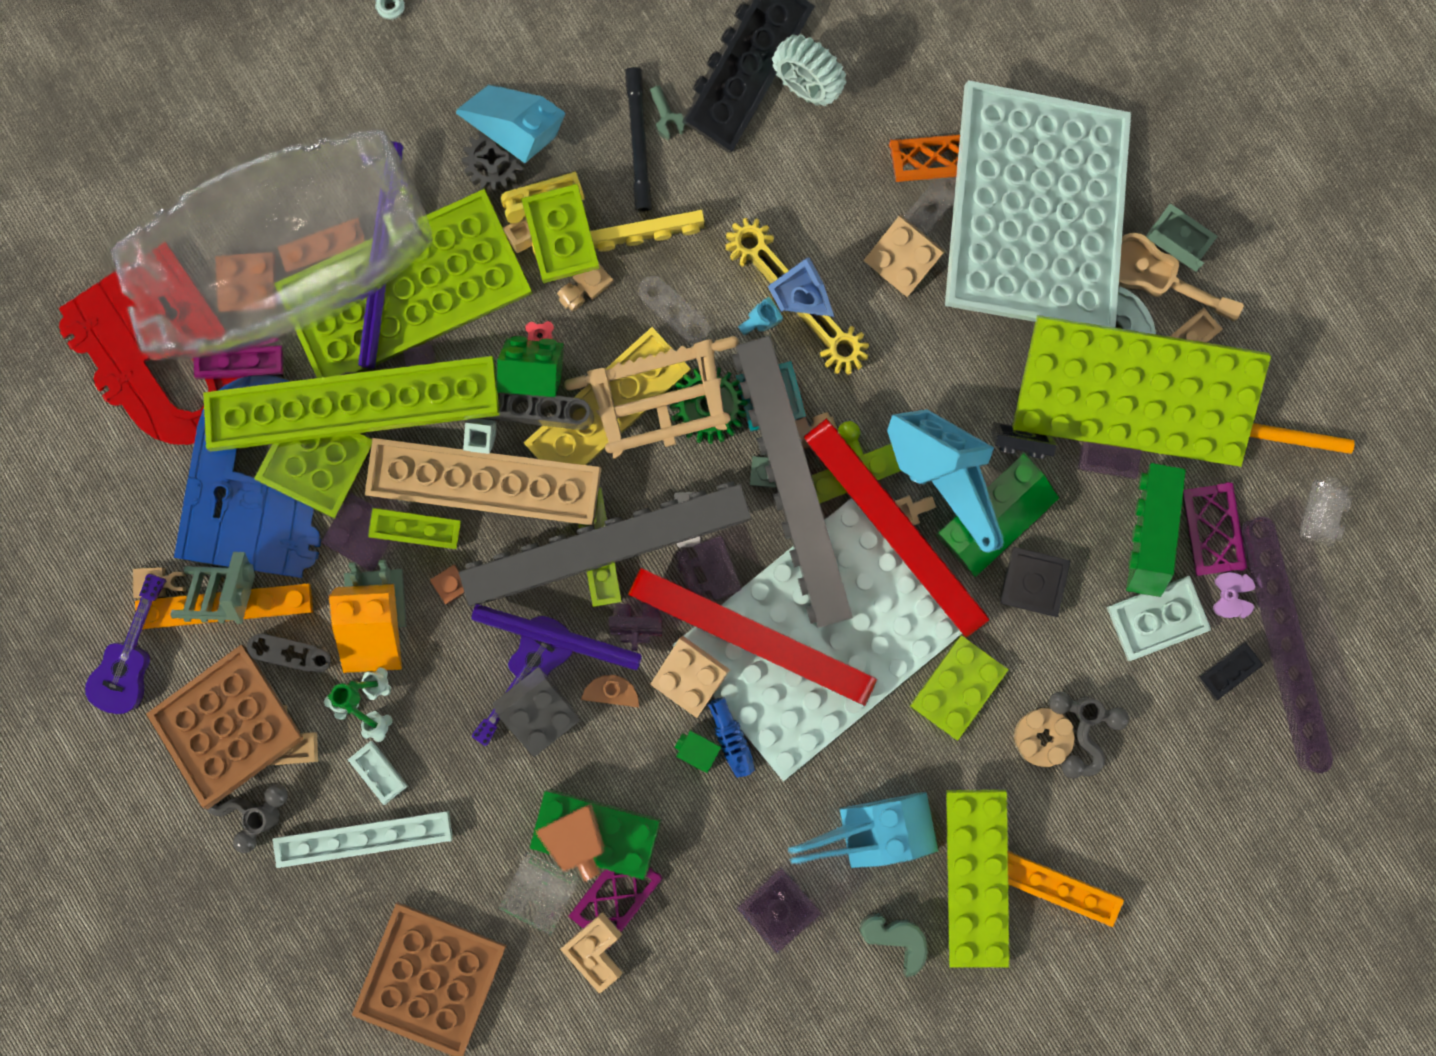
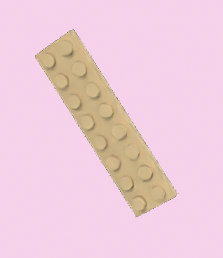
[365,438,602,525]

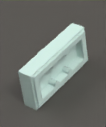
[348,741,408,805]

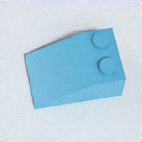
[456,85,566,163]

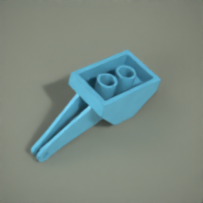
[887,409,1003,552]
[788,792,938,868]

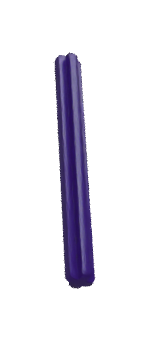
[471,604,642,670]

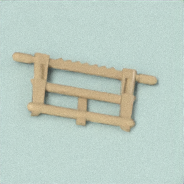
[564,336,739,459]

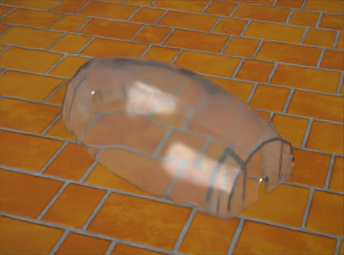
[110,130,433,361]

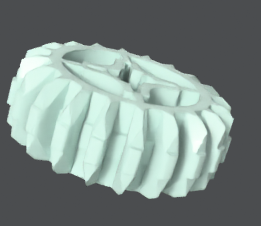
[772,34,846,106]

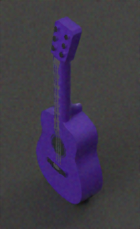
[85,574,167,714]
[472,616,573,746]

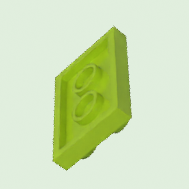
[521,184,600,283]
[909,635,1009,741]

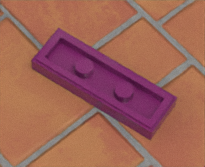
[193,345,284,379]

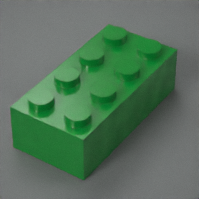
[529,789,662,880]

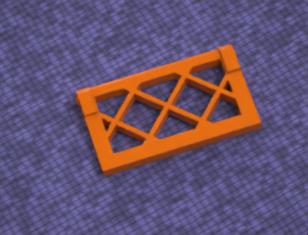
[889,135,960,182]

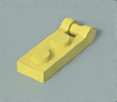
[501,171,585,224]

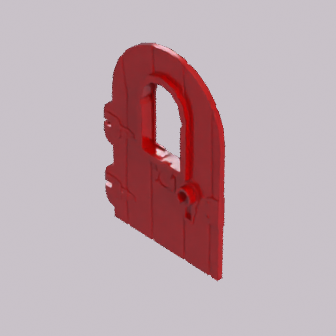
[58,239,243,445]

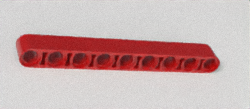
[803,418,990,638]
[628,568,878,706]

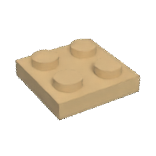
[864,215,945,297]
[650,636,730,718]

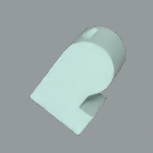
[463,418,497,454]

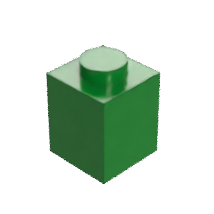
[674,730,721,773]

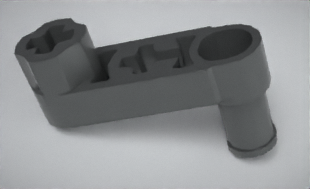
[247,634,331,672]

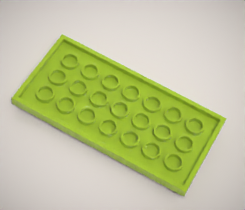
[275,189,533,378]
[1012,315,1271,467]

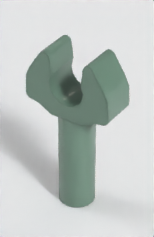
[650,85,685,140]

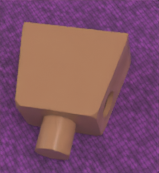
[536,804,605,882]

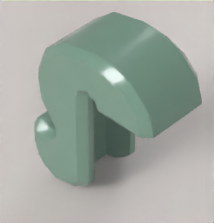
[859,914,928,977]

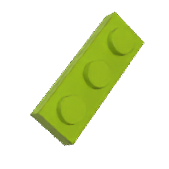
[368,508,461,549]

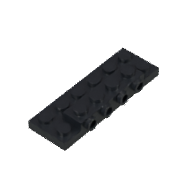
[682,0,815,153]

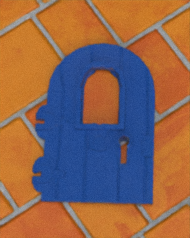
[174,375,322,578]

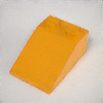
[329,584,402,673]

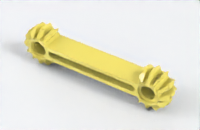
[725,218,869,375]

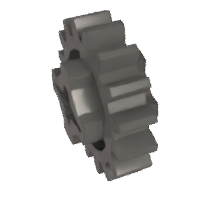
[462,131,524,192]

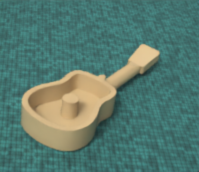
[1119,233,1244,321]

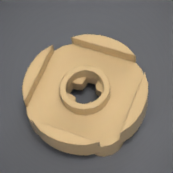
[1014,708,1075,767]

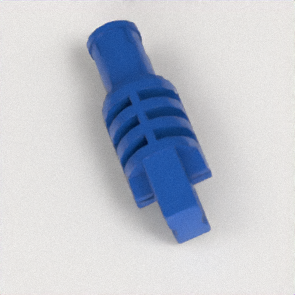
[707,697,755,778]

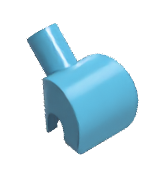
[738,297,783,335]

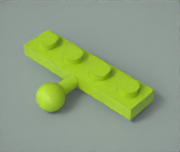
[811,421,901,504]
[578,487,622,607]

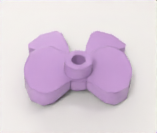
[1213,572,1255,618]

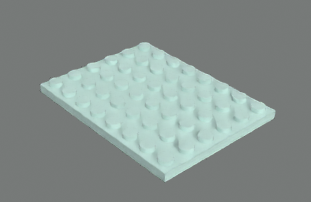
[945,80,1131,328]
[672,498,962,781]

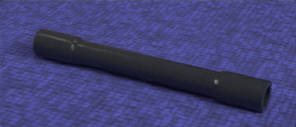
[625,67,652,212]

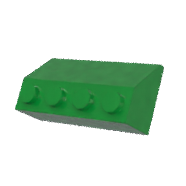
[935,453,1059,578]

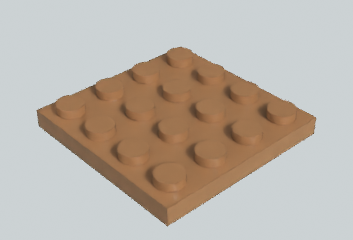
[146,644,304,810]
[352,902,507,1056]

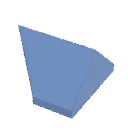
[768,257,834,317]

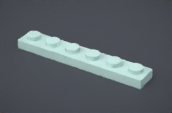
[272,811,453,868]

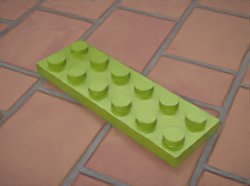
[946,790,1009,968]

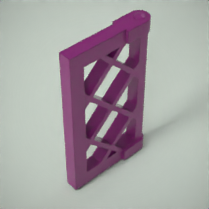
[1183,482,1248,576]
[568,867,663,949]

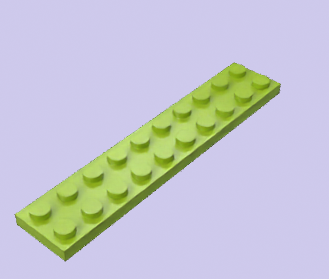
[203,356,500,452]

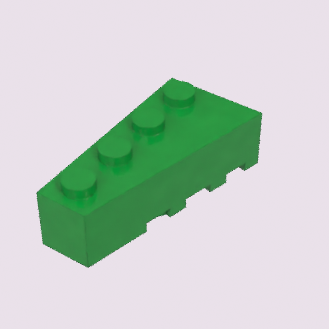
[1126,463,1186,597]

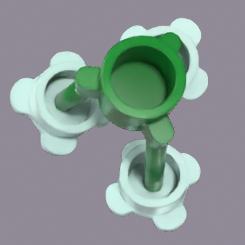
[324,667,392,742]

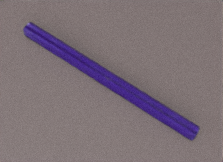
[358,141,403,369]

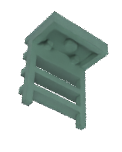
[1146,203,1218,272]
[170,552,255,624]

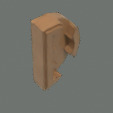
[581,675,639,708]

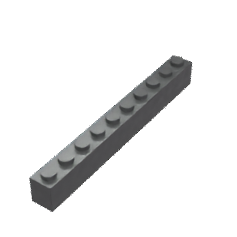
[732,336,853,628]
[459,482,752,607]

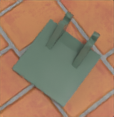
[344,560,407,628]

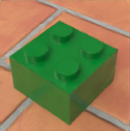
[497,336,564,397]

